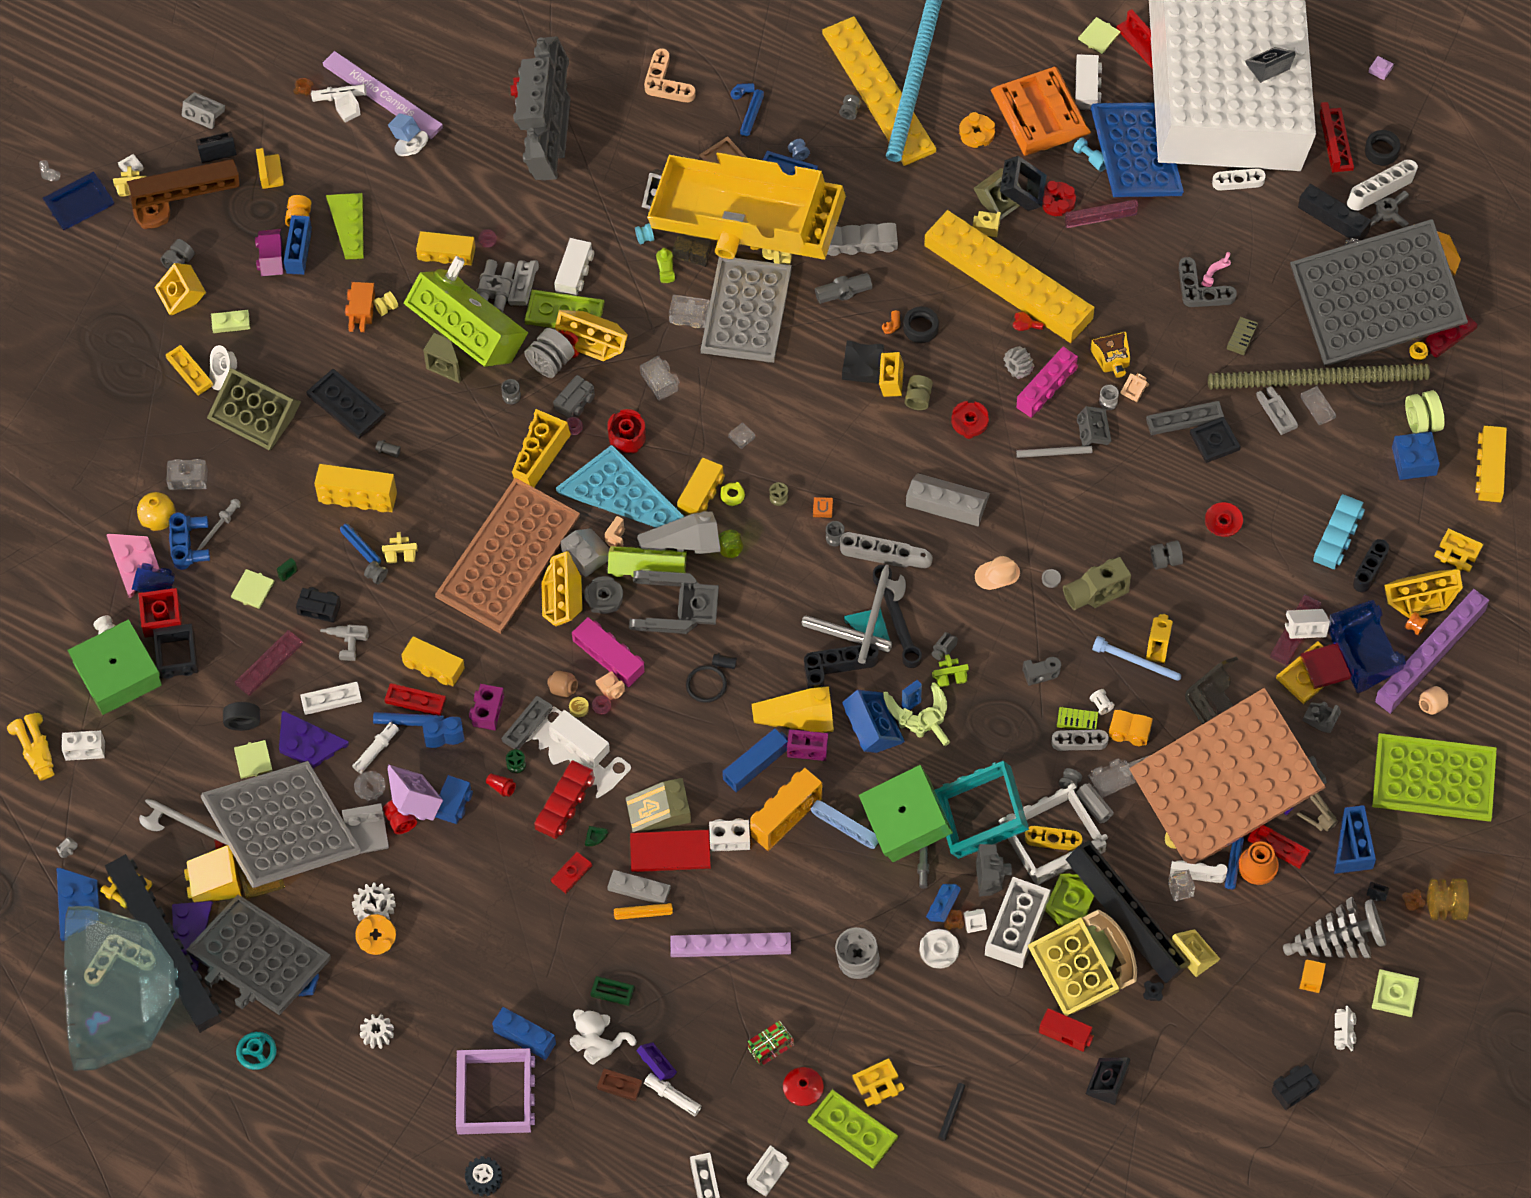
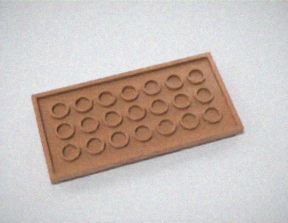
[435,478,580,634]

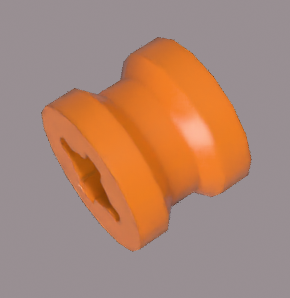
[1405,612,1429,636]

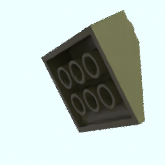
[207,368,301,451]

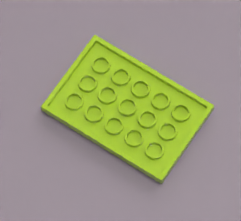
[1372,733,1497,822]

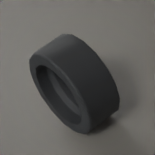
[1365,130,1401,166]
[903,306,939,343]
[223,702,260,731]

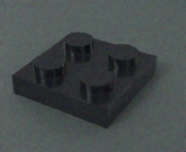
[1190,417,1241,463]

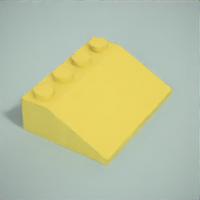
[1027,917,1119,1016]

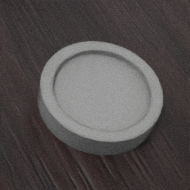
[1042,569,1061,588]

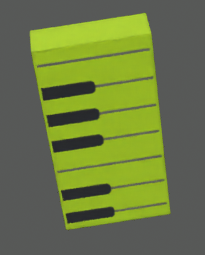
[1057,707,1098,730]

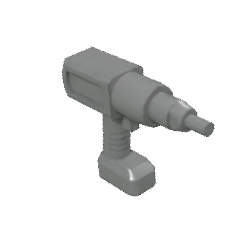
[320,625,369,661]

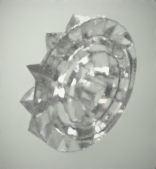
[354,771,386,801]

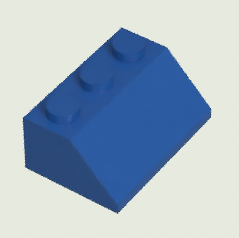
[842,690,905,753]

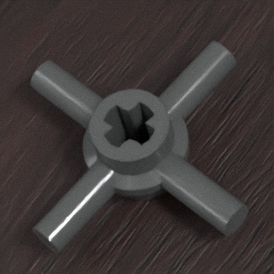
[1370,191,1410,228]

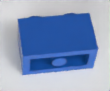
[435,775,473,824]

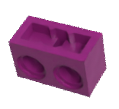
[469,684,504,730]
[787,729,828,761]

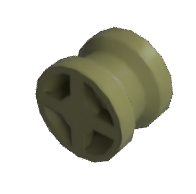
[769,482,788,506]

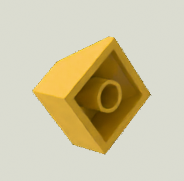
[154,263,206,315]

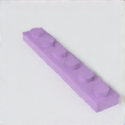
[671,933,791,957]

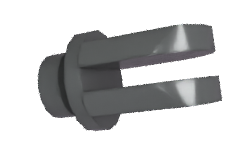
[932,632,958,660]

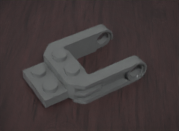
[629,570,719,634]

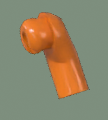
[882,310,900,334]

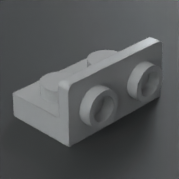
[182,92,225,129]

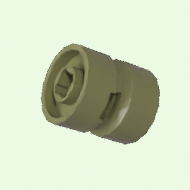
[905,375,933,410]

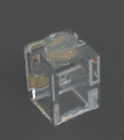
[1168,869,1195,901]

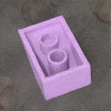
[388,765,443,820]

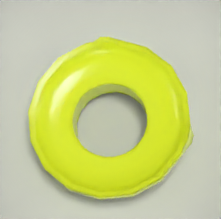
[720,482,745,506]

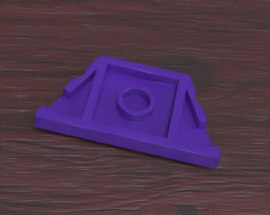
[279,711,349,769]

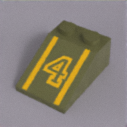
[625,778,691,833]

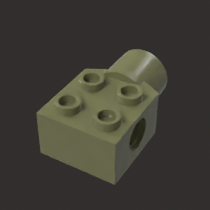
[1063,557,1131,610]

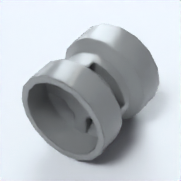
[1099,385,1119,410]

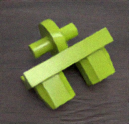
[932,654,969,687]

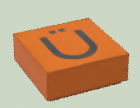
[813,497,833,518]

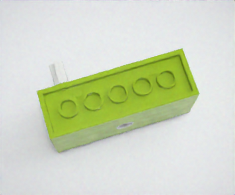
[403,256,528,367]

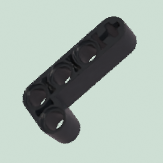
[804,644,878,689]

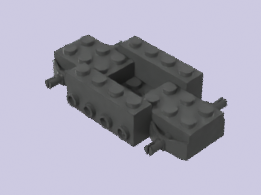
[513,36,571,180]

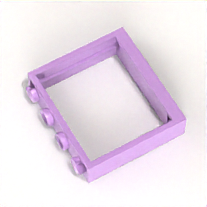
[456,1048,535,1134]

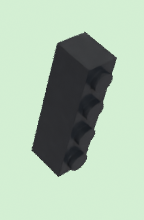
[1298,183,1372,242]

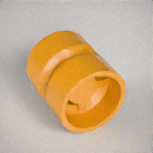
[285,195,312,227]

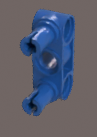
[169,513,210,570]

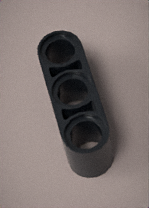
[1353,539,1389,593]

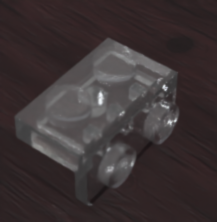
[1088,758,1136,798]

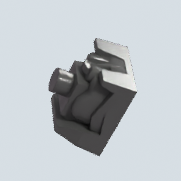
[976,844,1012,897]

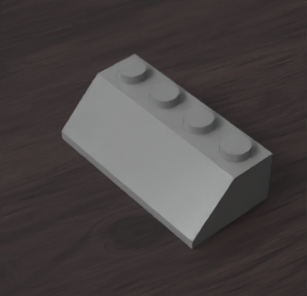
[906,473,990,527]

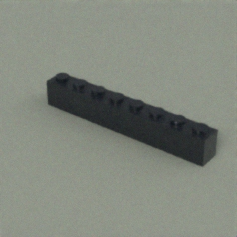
[1065,840,1190,983]

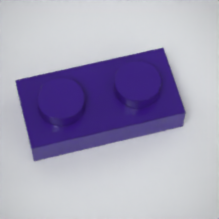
[636,1042,677,1081]

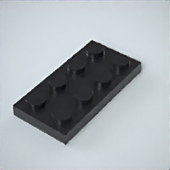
[306,369,386,439]

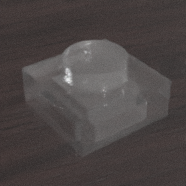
[729,422,755,449]

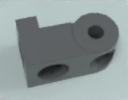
[1022,657,1061,686]

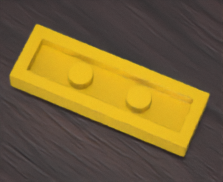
[166,345,213,396]

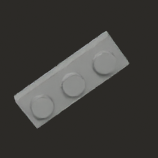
[607,870,670,904]

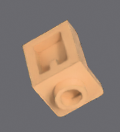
[1120,373,1149,402]
[605,516,625,547]
[596,671,625,701]

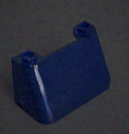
[1329,600,1406,693]

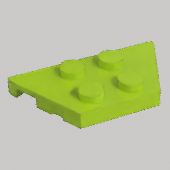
[1045,873,1095,927]

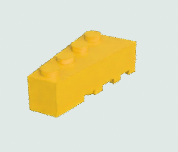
[512,409,571,488]

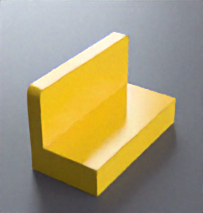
[256,148,284,189]

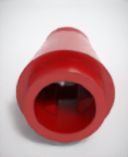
[486,773,516,797]

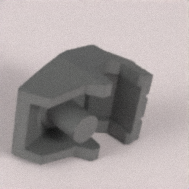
[1302,702,1341,733]

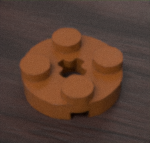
[133,202,170,229]

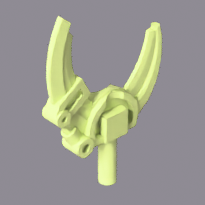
[883,682,950,746]

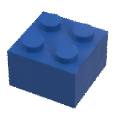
[1392,432,1440,480]

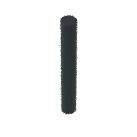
[938,1083,965,1141]

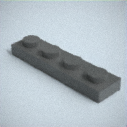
[1146,401,1224,435]

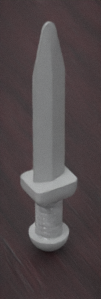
[197,499,241,550]

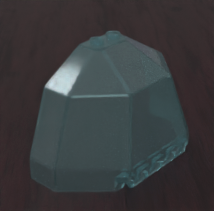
[64,906,179,1071]

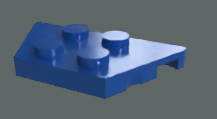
[57,868,100,941]

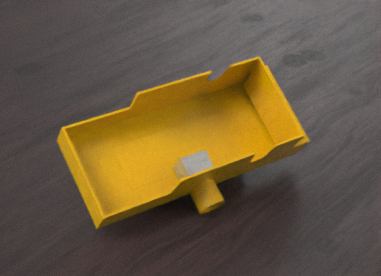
[647,153,846,260]

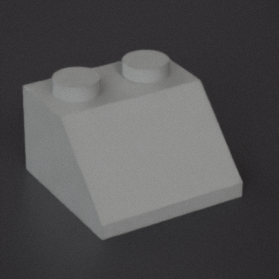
[561,529,610,577]

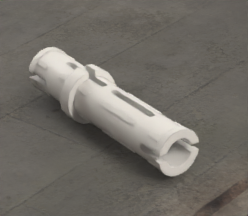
[311,84,367,102]
[352,722,399,774]
[644,1073,702,1117]

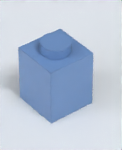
[388,113,421,142]

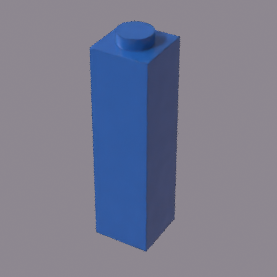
[723,729,788,792]

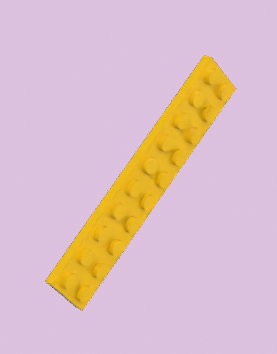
[822,16,936,166]

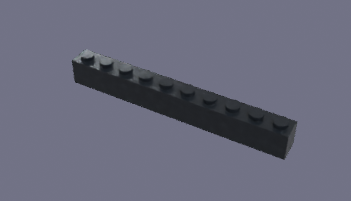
[105,854,222,1033]

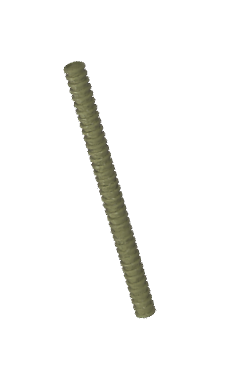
[1208,363,1430,390]

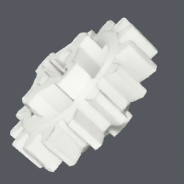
[352,883,396,921]

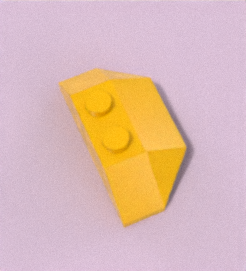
[555,310,628,361]
[541,551,582,626]
[1385,569,1463,618]

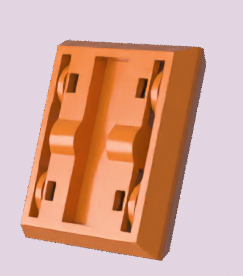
[991,67,1091,156]

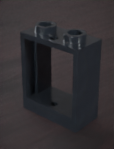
[1000,155,1047,211]
[153,623,198,679]

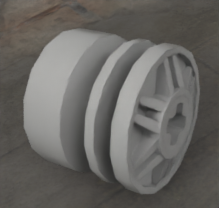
[525,328,575,378]
[835,927,880,979]

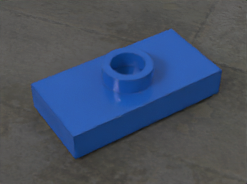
[902,680,922,710]

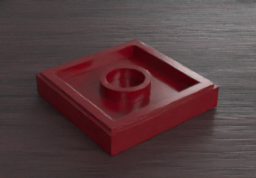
[1300,643,1351,689]

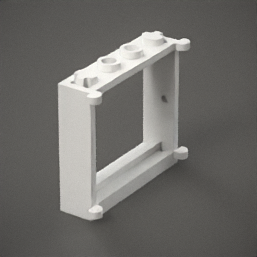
[999,783,1108,885]

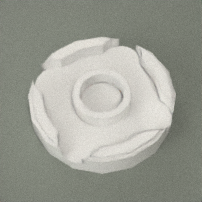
[919,929,960,969]

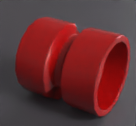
[383,800,417,834]

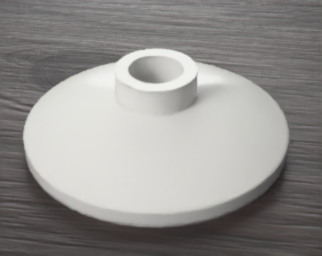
[395,131,428,156]

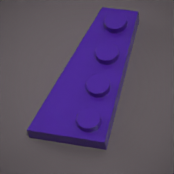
[172,901,213,971]

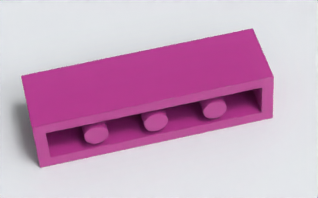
[572,617,645,687]

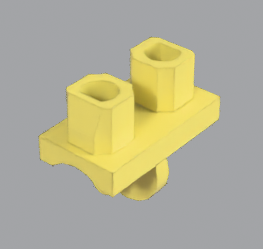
[113,166,146,197]
[762,249,792,265]
[382,532,418,564]

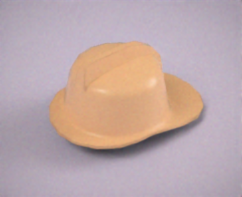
[975,556,1020,590]

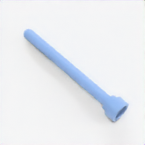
[1092,636,1181,681]

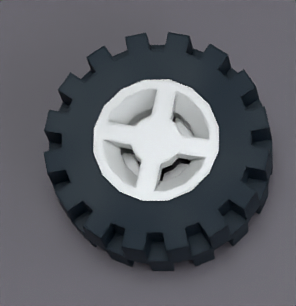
[465,1156,502,1196]

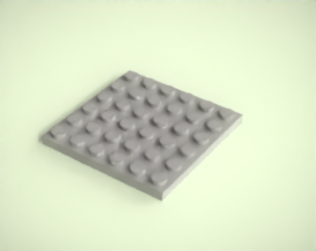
[201,761,360,888]

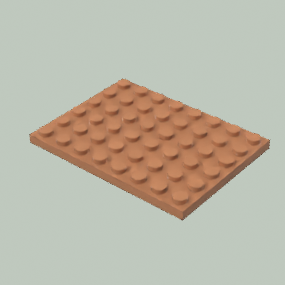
[1129,688,1326,864]

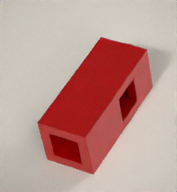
[1039,1008,1094,1052]

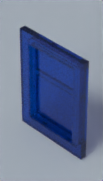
[43,172,115,231]

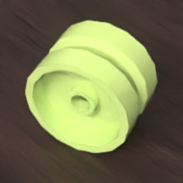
[1405,390,1444,434]

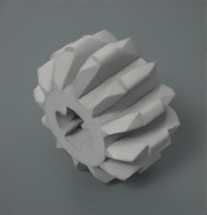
[1003,346,1035,379]

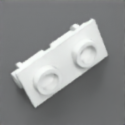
[1334,1006,1356,1051]

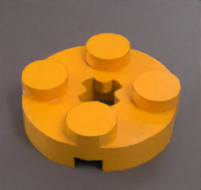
[959,112,995,148]
[356,914,396,955]

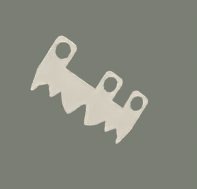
[526,707,631,798]

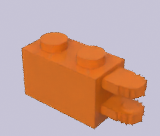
[345,282,376,332]

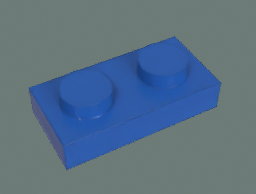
[926,884,961,922]

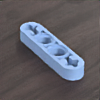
[811,800,879,849]

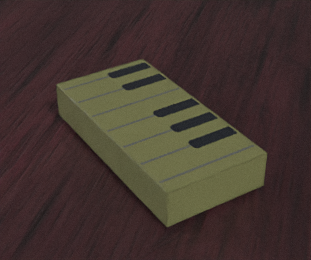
[1227,317,1258,355]

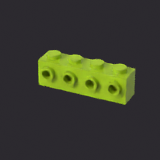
[608,546,687,577]

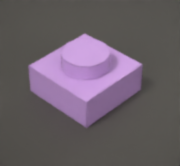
[1368,56,1394,80]

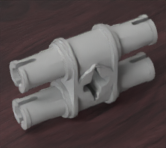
[476,259,515,313]

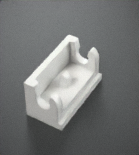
[1285,609,1330,639]
[747,1146,789,1197]

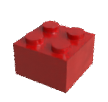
[138,588,182,638]

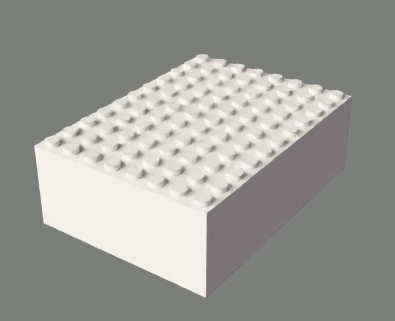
[1149,0,1316,171]

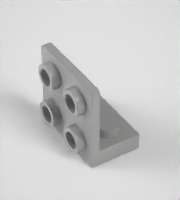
[342,803,389,854]

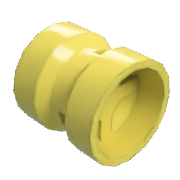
[373,291,399,316]

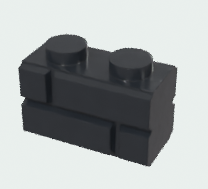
[296,587,341,623]
[1272,1064,1321,1110]

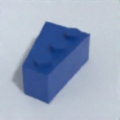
[1334,805,1376,874]

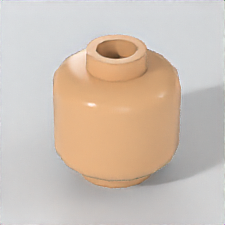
[1419,686,1449,715]

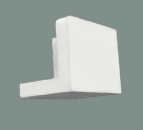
[334,90,361,122]

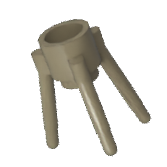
[1297,793,1338,832]

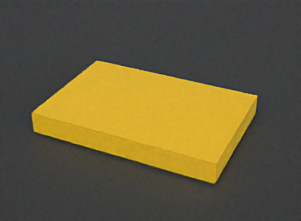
[1276,641,1325,704]

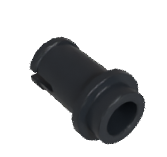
[712,652,737,670]

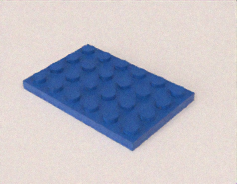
[1091,103,1184,197]

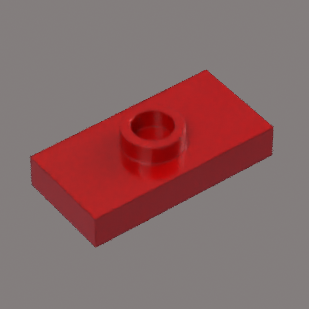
[551,852,592,893]

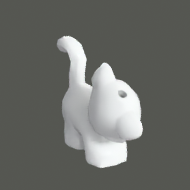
[570,1009,637,1065]

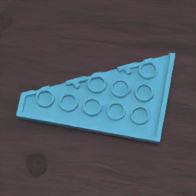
[556,445,684,528]

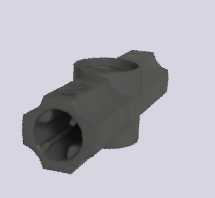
[815,273,872,304]

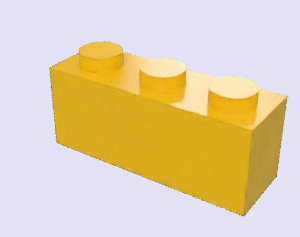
[416,231,475,266]
[677,457,725,515]
[401,636,465,687]

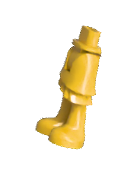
[7,713,54,781]

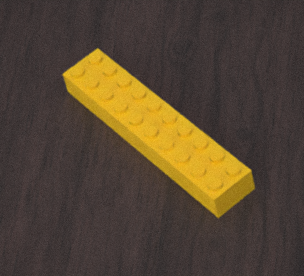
[925,210,1094,343]

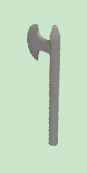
[858,565,906,664]
[139,799,228,845]

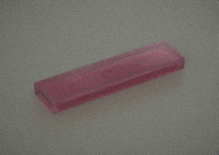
[1065,199,1138,228]
[1270,595,1321,665]
[235,630,303,696]

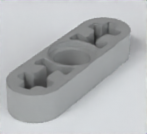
[1051,730,1109,751]

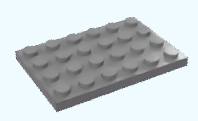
[701,257,792,363]

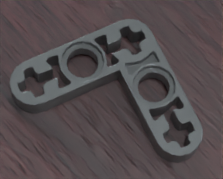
[1178,257,1237,307]

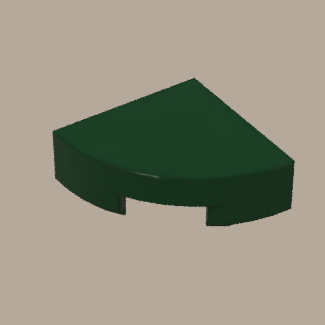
[585,826,609,846]

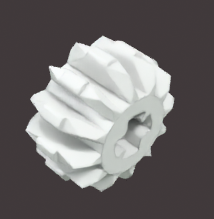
[360,1014,394,1049]

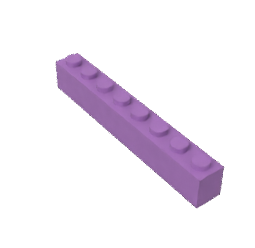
[1375,589,1489,714]

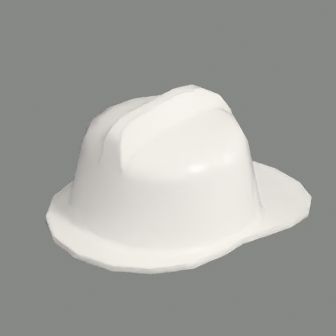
[209,345,237,390]

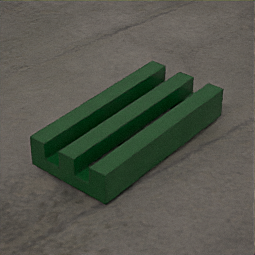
[591,976,635,1006]

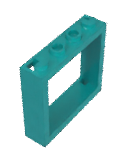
[935,761,1029,859]

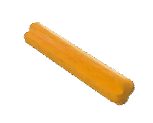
[614,903,673,920]

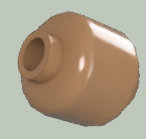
[548,670,578,697]

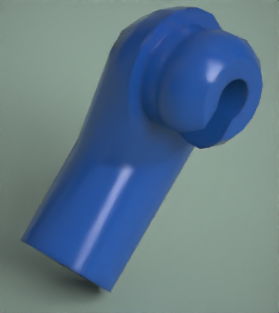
[731,83,754,100]

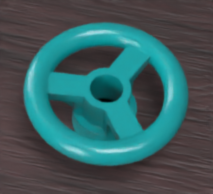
[236,1032,277,1070]

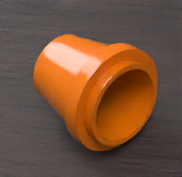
[1239,841,1279,885]

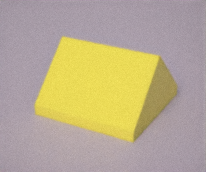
[1172,929,1220,977]

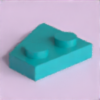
[844,609,890,641]

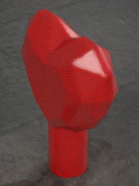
[1013,312,1043,331]

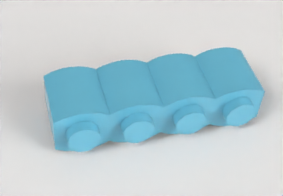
[1313,494,1365,569]

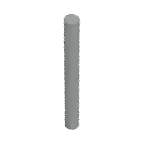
[1016,446,1092,458]

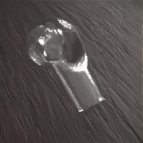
[39,160,60,181]

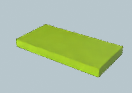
[525,290,604,328]
[808,1089,898,1169]

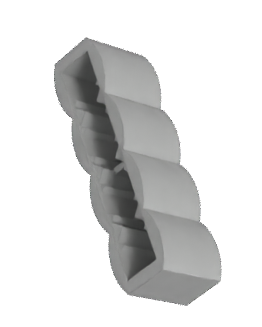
[827,223,898,256]

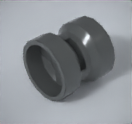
[839,94,861,120]
[501,379,521,404]
[826,521,845,546]

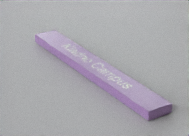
[323,51,443,139]

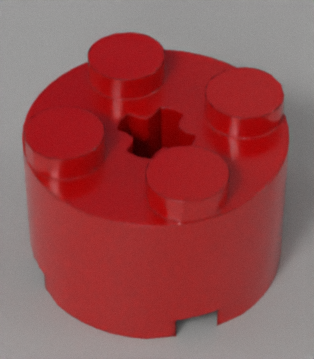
[607,409,646,453]

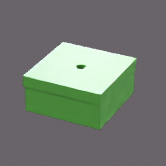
[68,619,162,715]
[859,765,953,862]

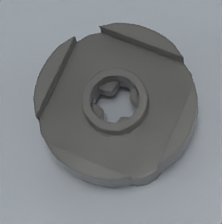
[585,576,623,614]

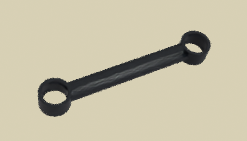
[873,565,922,668]

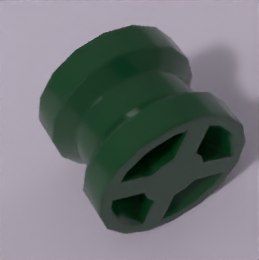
[506,749,526,774]

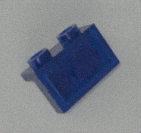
[132,563,175,593]

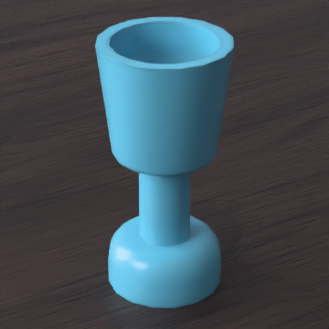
[1073,137,1106,172]

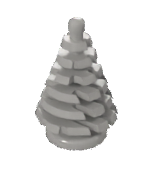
[1283,897,1386,958]

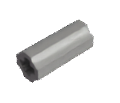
[1076,783,1114,823]

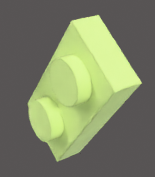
[211,310,250,333]

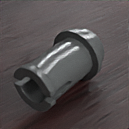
[375,440,401,458]

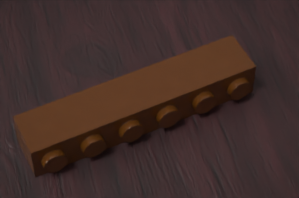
[127,159,239,209]

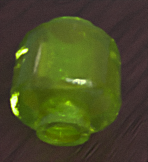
[718,530,744,558]

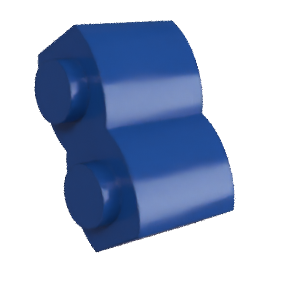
[422,717,465,748]

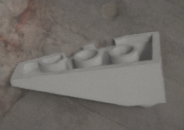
[637,511,720,554]

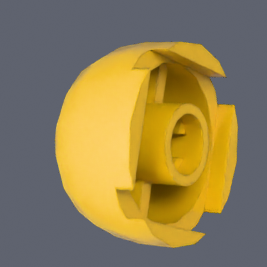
[137,492,176,531]

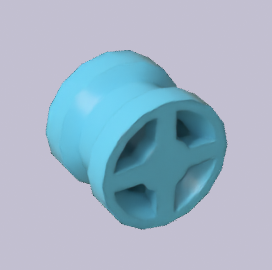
[635,223,654,245]

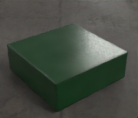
[277,558,298,582]

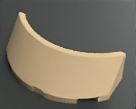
[1082,910,1137,990]

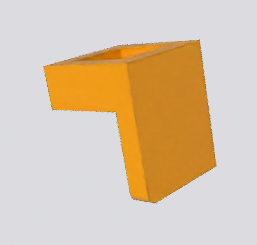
[1299,960,1326,993]

